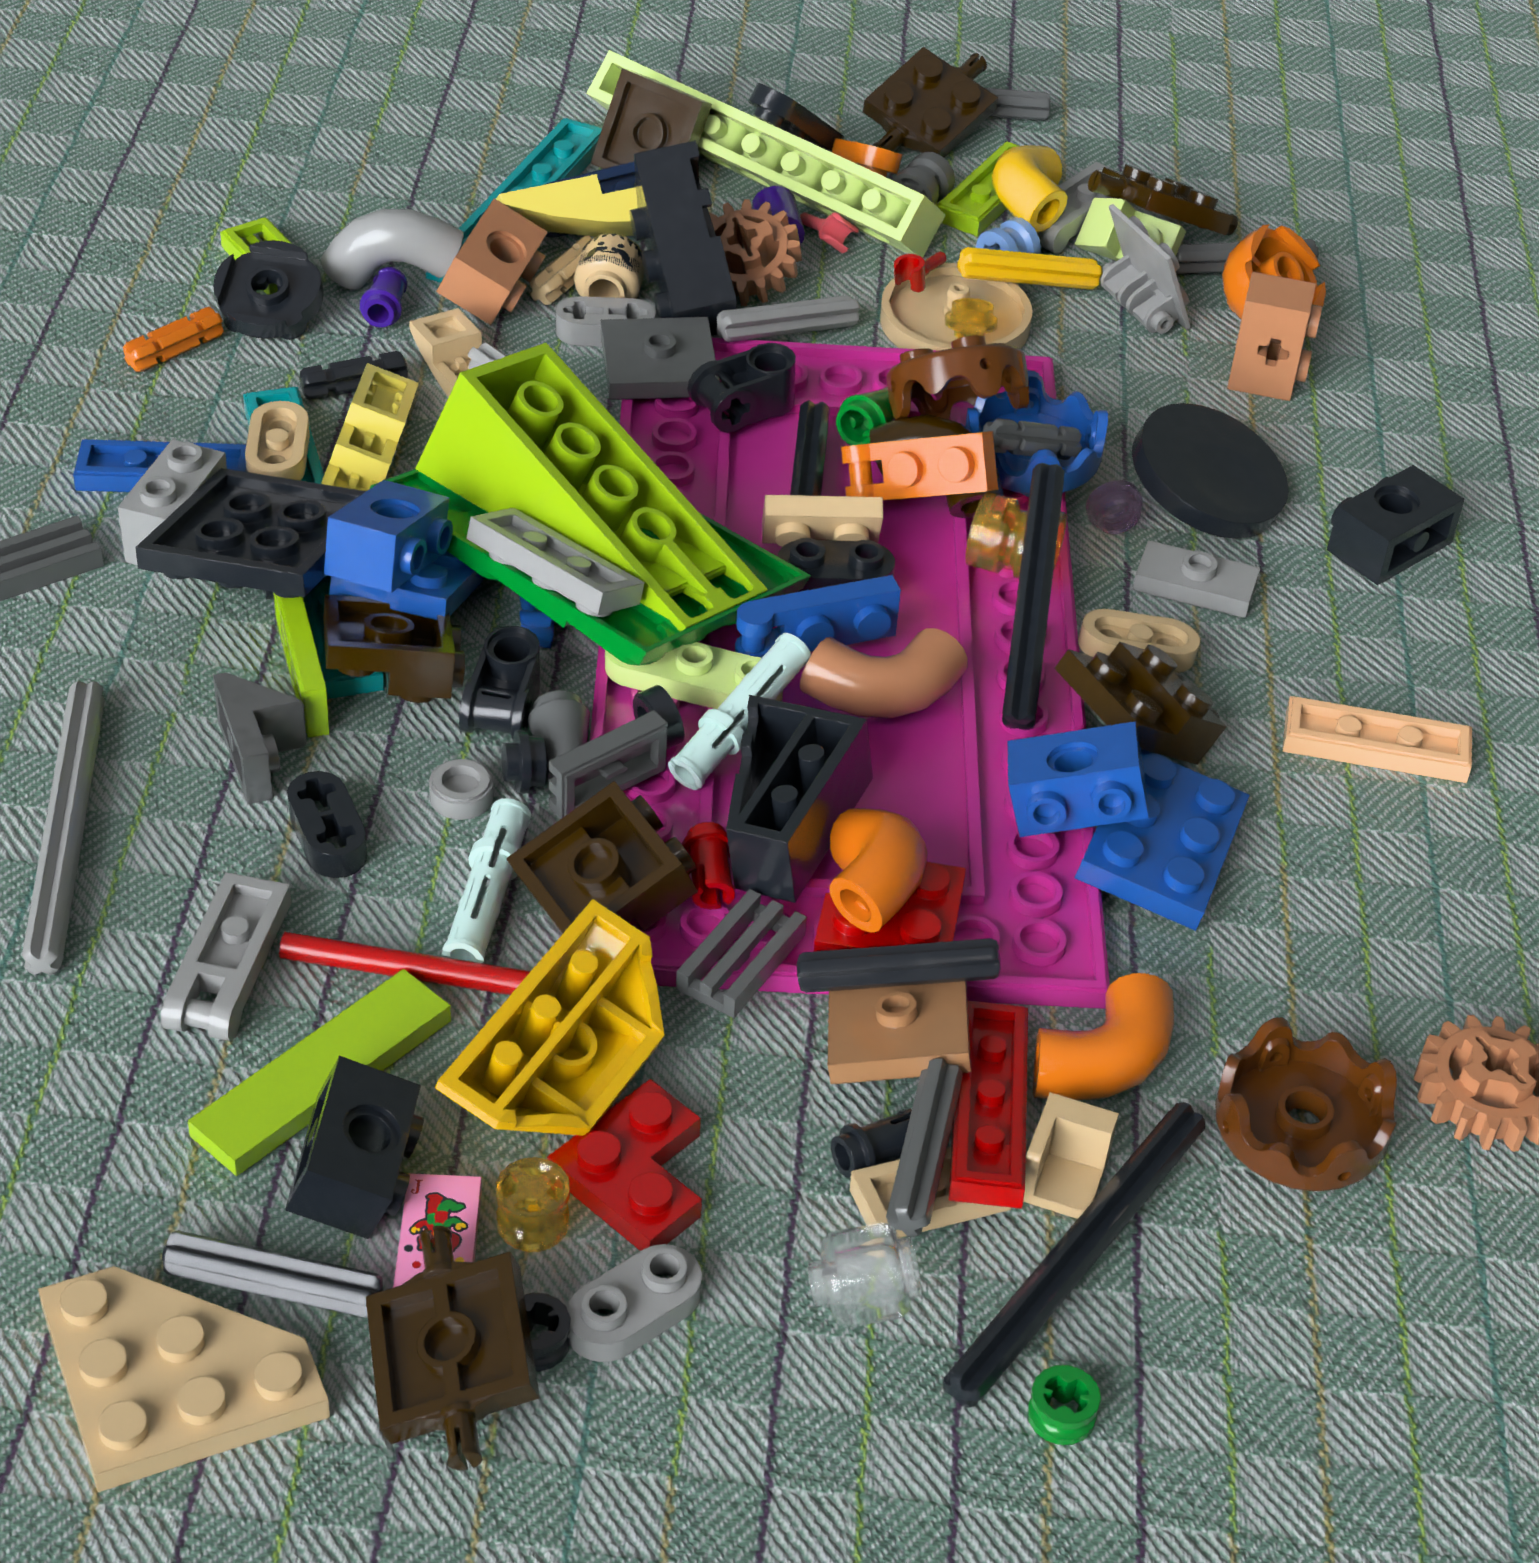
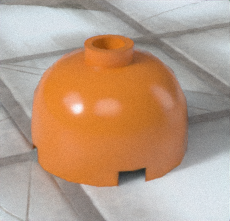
[1222,224,1326,319]

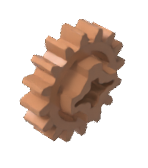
[709,199,802,306]
[1414,1015,1539,1152]

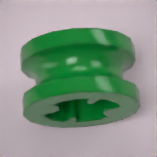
[1027,1365,1101,1445]

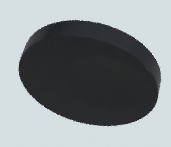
[1132,403,1289,539]

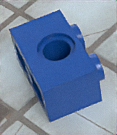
[324,480,453,593]
[1007,722,1149,837]

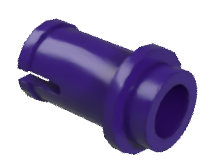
[360,267,407,328]

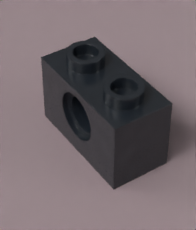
[1327,465,1465,585]
[285,1055,424,1239]

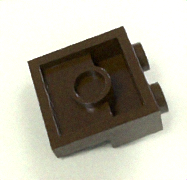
[323,595,465,703]
[1054,642,1227,765]
[506,781,698,934]

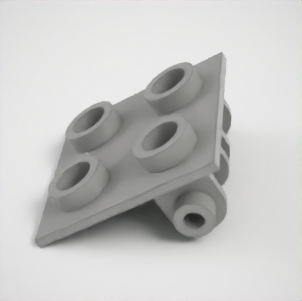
[1100,204,1191,334]

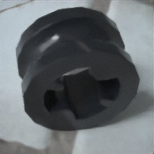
[524,1292,571,1372]

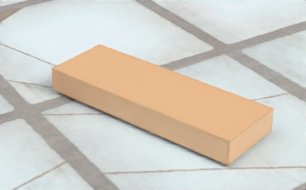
[1282,696,1472,783]

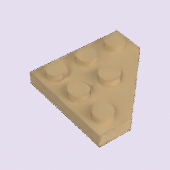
[38,1266,330,1493]

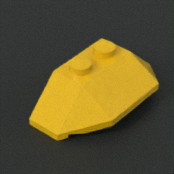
[435,899,665,1136]

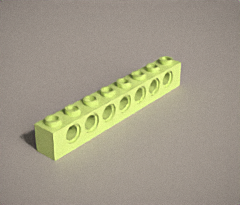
[586,50,945,258]

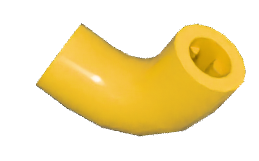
[992,145,1067,233]

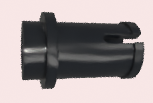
[831,1108,912,1178]

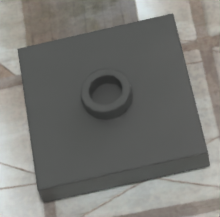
[600,317,719,400]

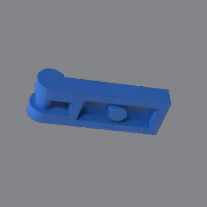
[734,575,901,658]

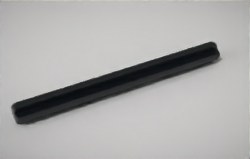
[943,1102,1205,1408]

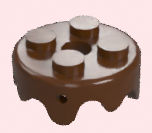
[886,335,1029,420]
[1215,1017,1397,1192]

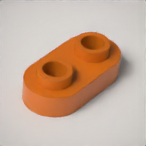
[832,138,903,177]

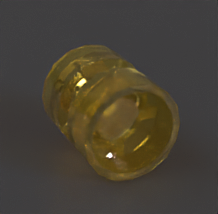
[965,492,1067,579]

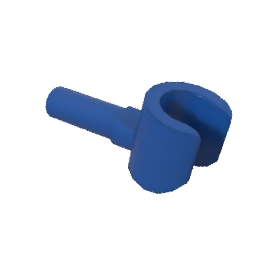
[519,596,555,648]

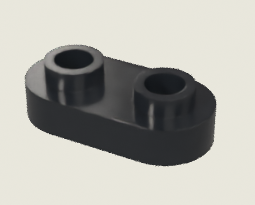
[778,538,895,592]

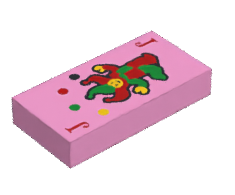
[393,1173,482,1288]

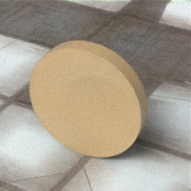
[880,263,1032,351]

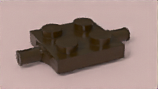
[863,47,998,158]
[1088,164,1238,236]
[365,1226,540,1470]

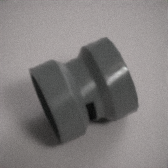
[892,152,955,205]

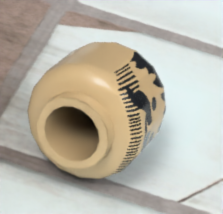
[574,233,645,299]

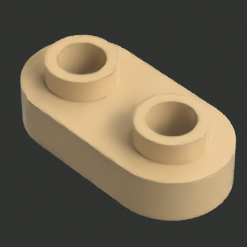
[245,401,310,481]
[1078,609,1200,673]

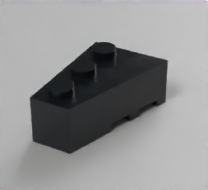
[629,140,737,336]
[726,695,873,903]

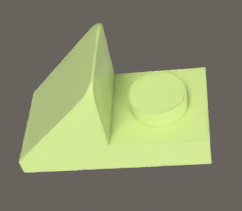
[1074,198,1186,261]

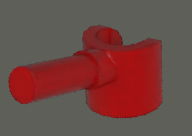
[894,251,947,293]

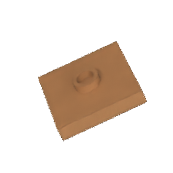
[827,981,971,1084]

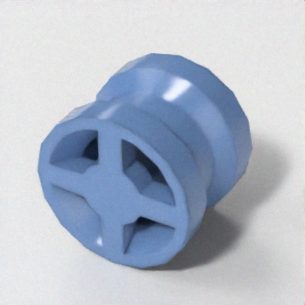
[976,217,1041,254]

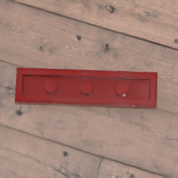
[949,1000,1028,1209]

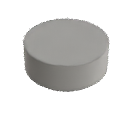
[429,759,494,820]

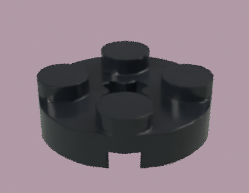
[213,241,324,340]

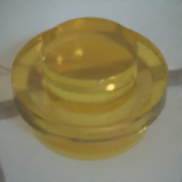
[944,298,998,338]

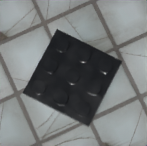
[135,468,366,598]

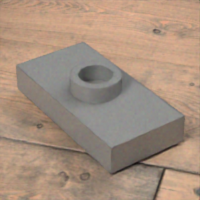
[1133,540,1260,618]

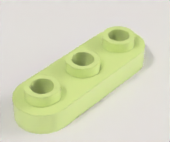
[605,642,783,709]

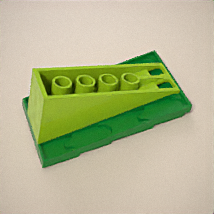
[370,343,811,666]

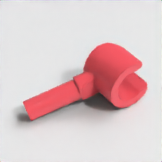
[800,212,859,253]

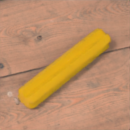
[957,247,1102,290]

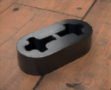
[287,771,367,878]

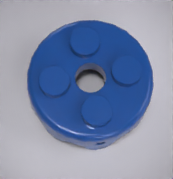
[965,370,1108,497]

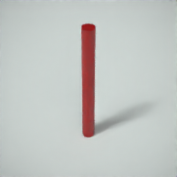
[279,932,531,995]

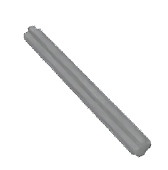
[22,681,105,975]

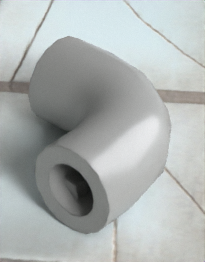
[321,209,463,290]

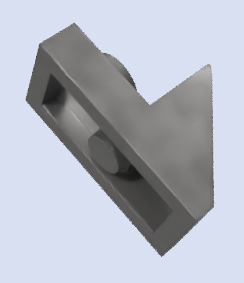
[213,672,307,805]

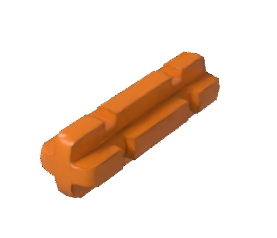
[123,307,224,372]

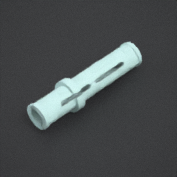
[668,633,811,790]
[441,798,531,963]

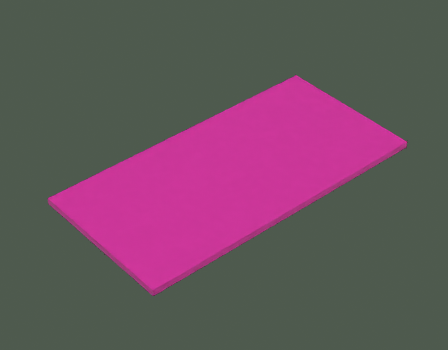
[590,338,1110,1009]

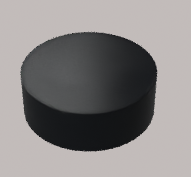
[632,685,685,749]

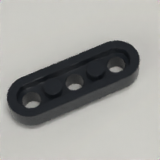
[748,83,845,152]

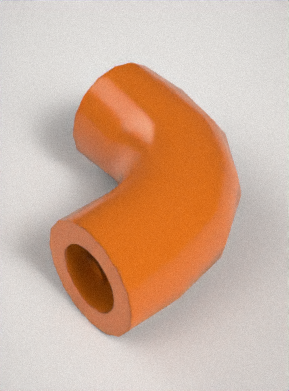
[830,808,928,933]
[1033,973,1174,1100]

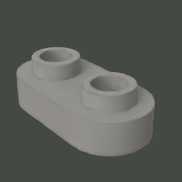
[567,1244,702,1362]

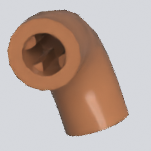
[800,628,968,719]

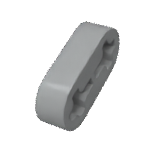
[555,296,656,347]

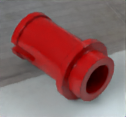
[682,822,735,910]

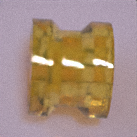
[496,1157,570,1252]

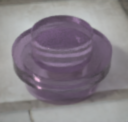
[1085,480,1143,535]

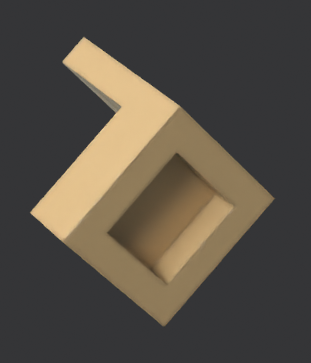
[1023,1092,1119,1219]

